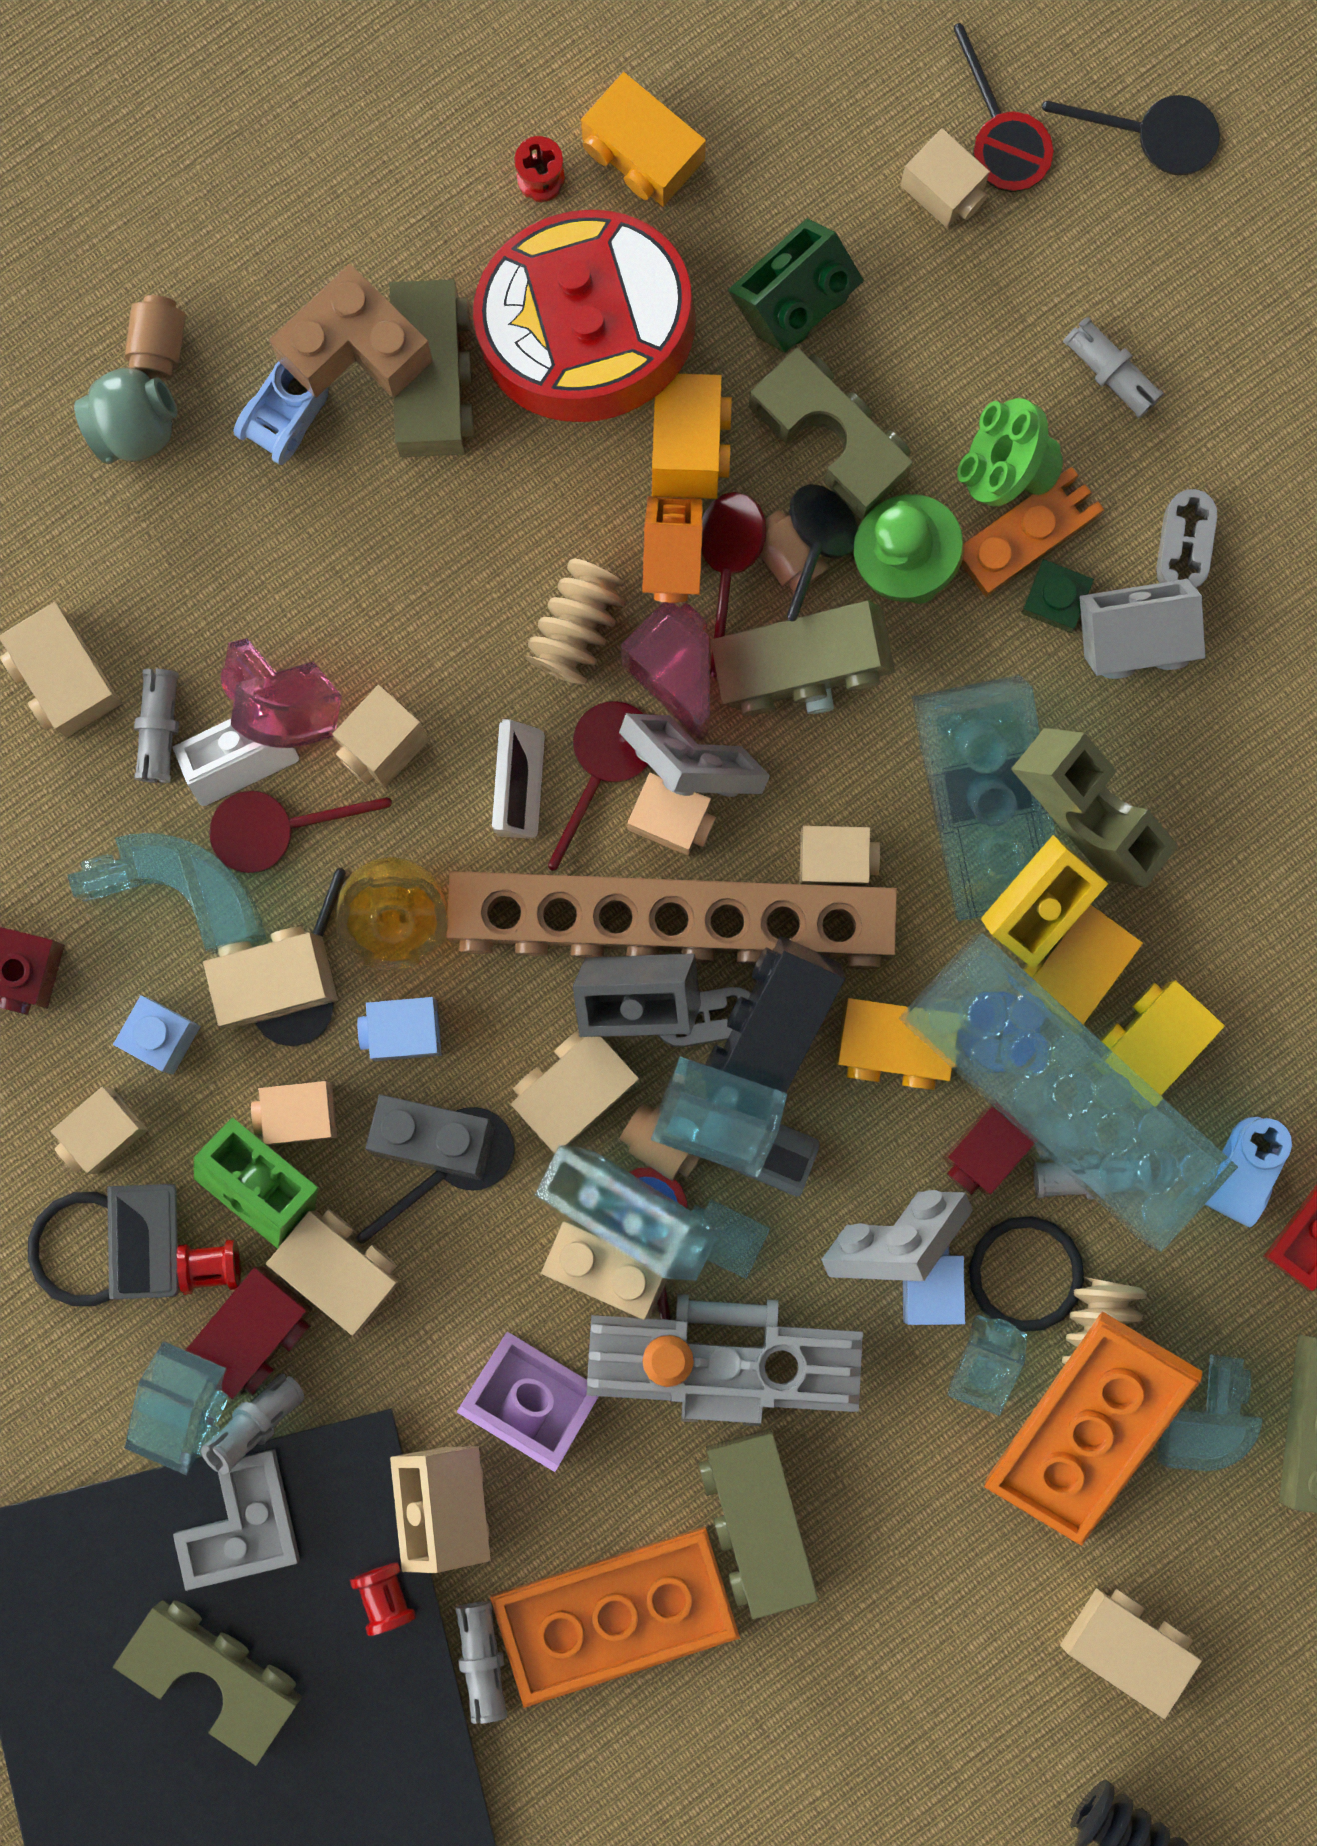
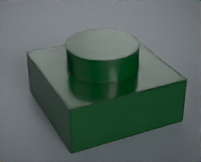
[1021,559,1094,633]

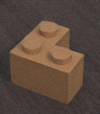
[269,263,433,399]

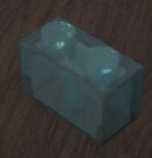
[650,1056,787,1177]
[124,1341,228,1475]

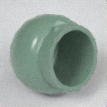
[74,367,177,465]

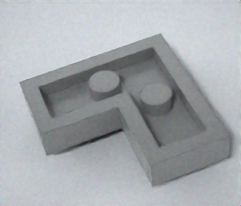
[619,713,770,797]
[821,1190,973,1281]
[173,1449,300,1591]

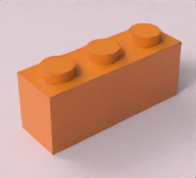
[642,496,702,603]

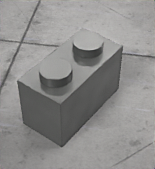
[573,954,701,1037]
[365,1094,496,1181]

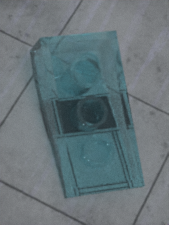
[912,675,1056,921]

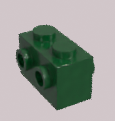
[728,218,864,353]

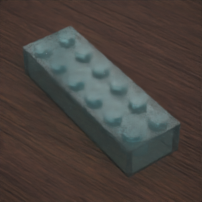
[898,933,1238,1252]

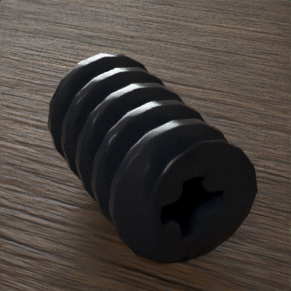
[1070,1779,1188,1846]

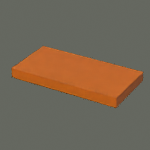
[984,1311,1203,1546]
[490,1526,740,1708]

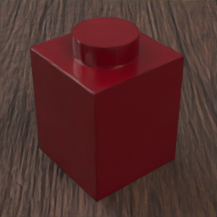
[943,1106,1035,1196]

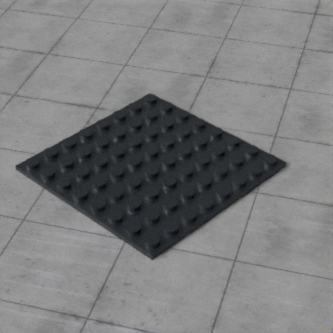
[0,1408,497,1846]

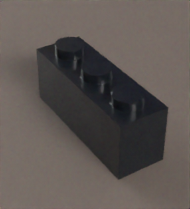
[702,935,845,1125]

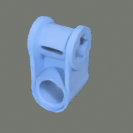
[233,361,328,465]
[1198,1117,1292,1228]

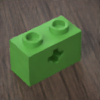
[194,1117,318,1249]

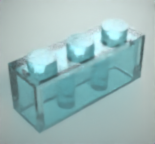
[535,1145,722,1281]

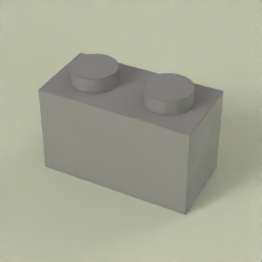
[1080,579,1205,679]

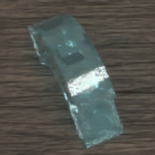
[67,833,267,954]

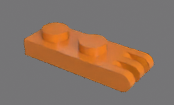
[961,467,1105,597]

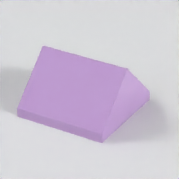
[457,1332,599,1472]

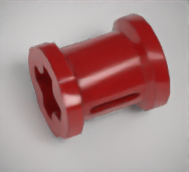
[514,136,565,202]
[177,1239,241,1295]
[349,1562,417,1636]

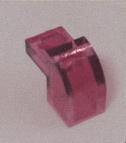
[221,638,342,748]

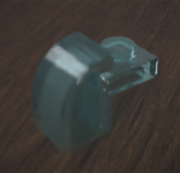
[1157,1354,1263,1471]

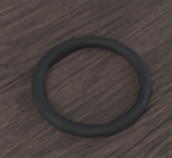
[28,1192,112,1306]
[969,1216,1084,1332]

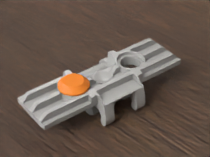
[586,1294,863,1426]

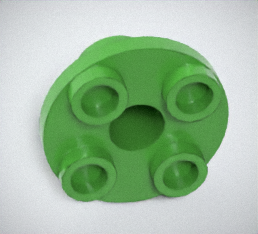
[957,398,1063,507]
[854,494,964,604]

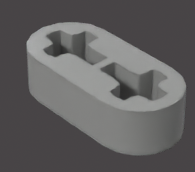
[1156,489,1217,589]
[658,987,751,1047]

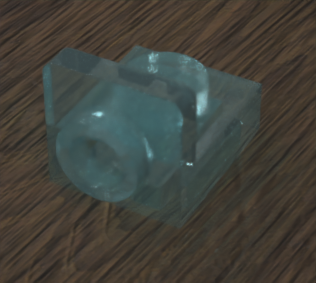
[681,1199,771,1279]
[947,1315,1028,1416]

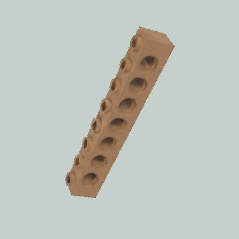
[446,871,897,969]

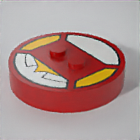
[473,210,696,422]

